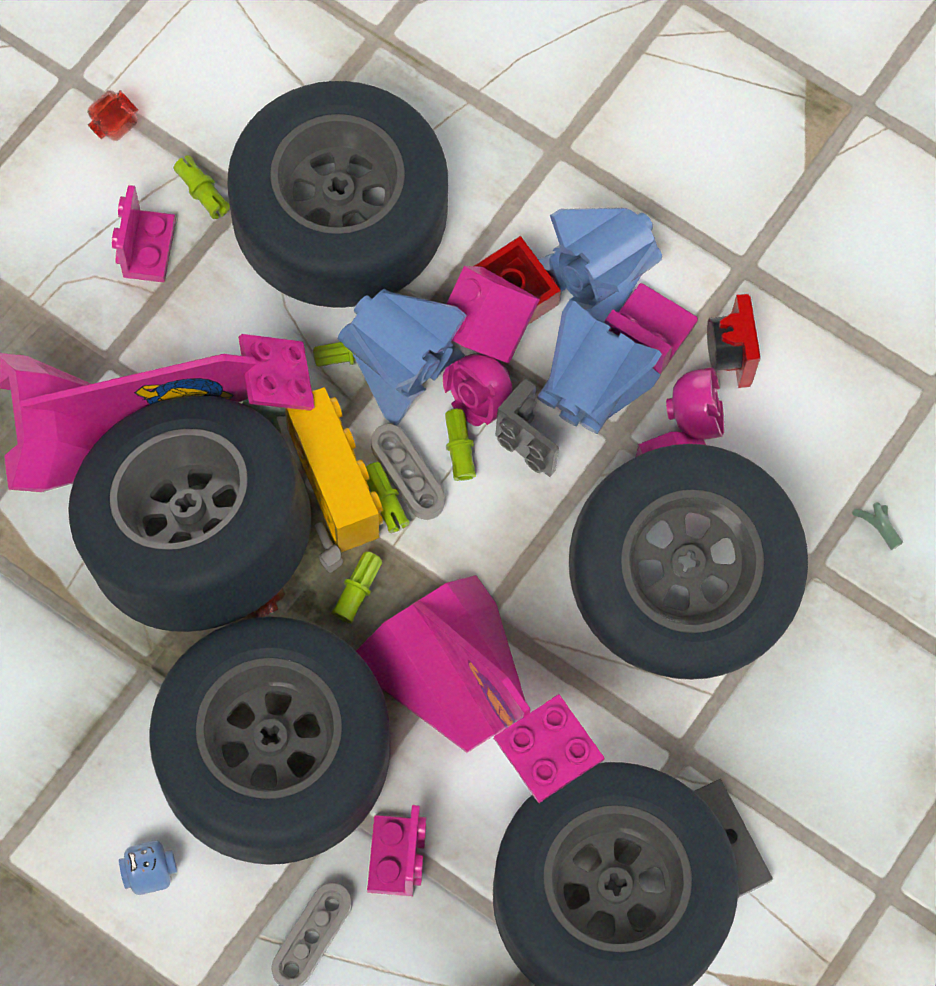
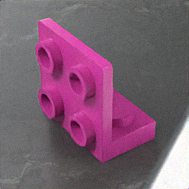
[112,185,176,283]
[604,283,698,374]
[367,805,427,897]

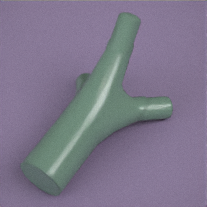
[242,399,286,433]
[852,502,903,550]

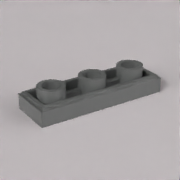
[694,778,773,898]

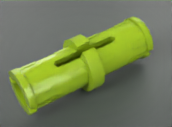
[173,155,230,219]

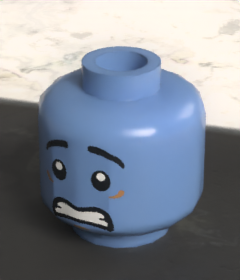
[119,841,177,895]

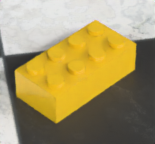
[285,387,383,553]

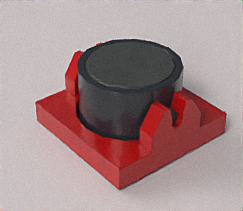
[707,294,761,388]

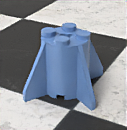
[538,208,662,323]
[337,289,467,426]
[537,300,662,434]

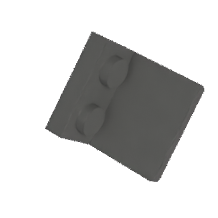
[495,378,559,477]

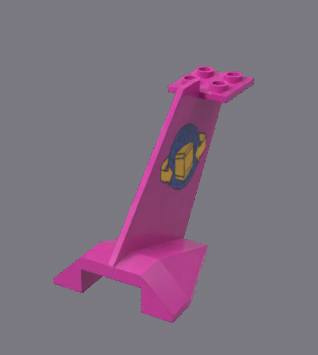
[0,334,315,492]
[356,575,605,803]

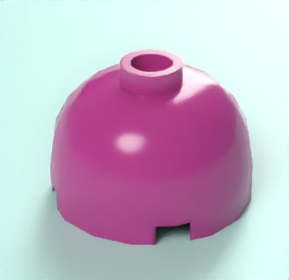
[443,354,513,426]
[666,367,724,439]

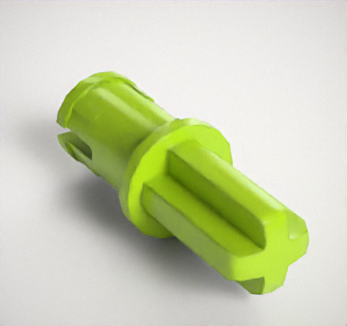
[313,342,356,367]
[445,409,476,481]
[366,462,410,533]
[331,551,382,624]

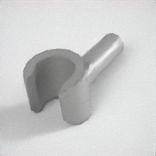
[315,522,343,573]

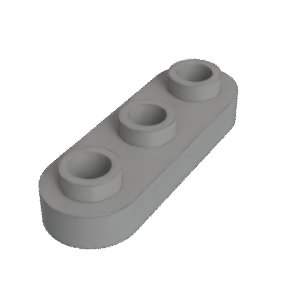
[371,424,445,520]
[271,883,351,986]

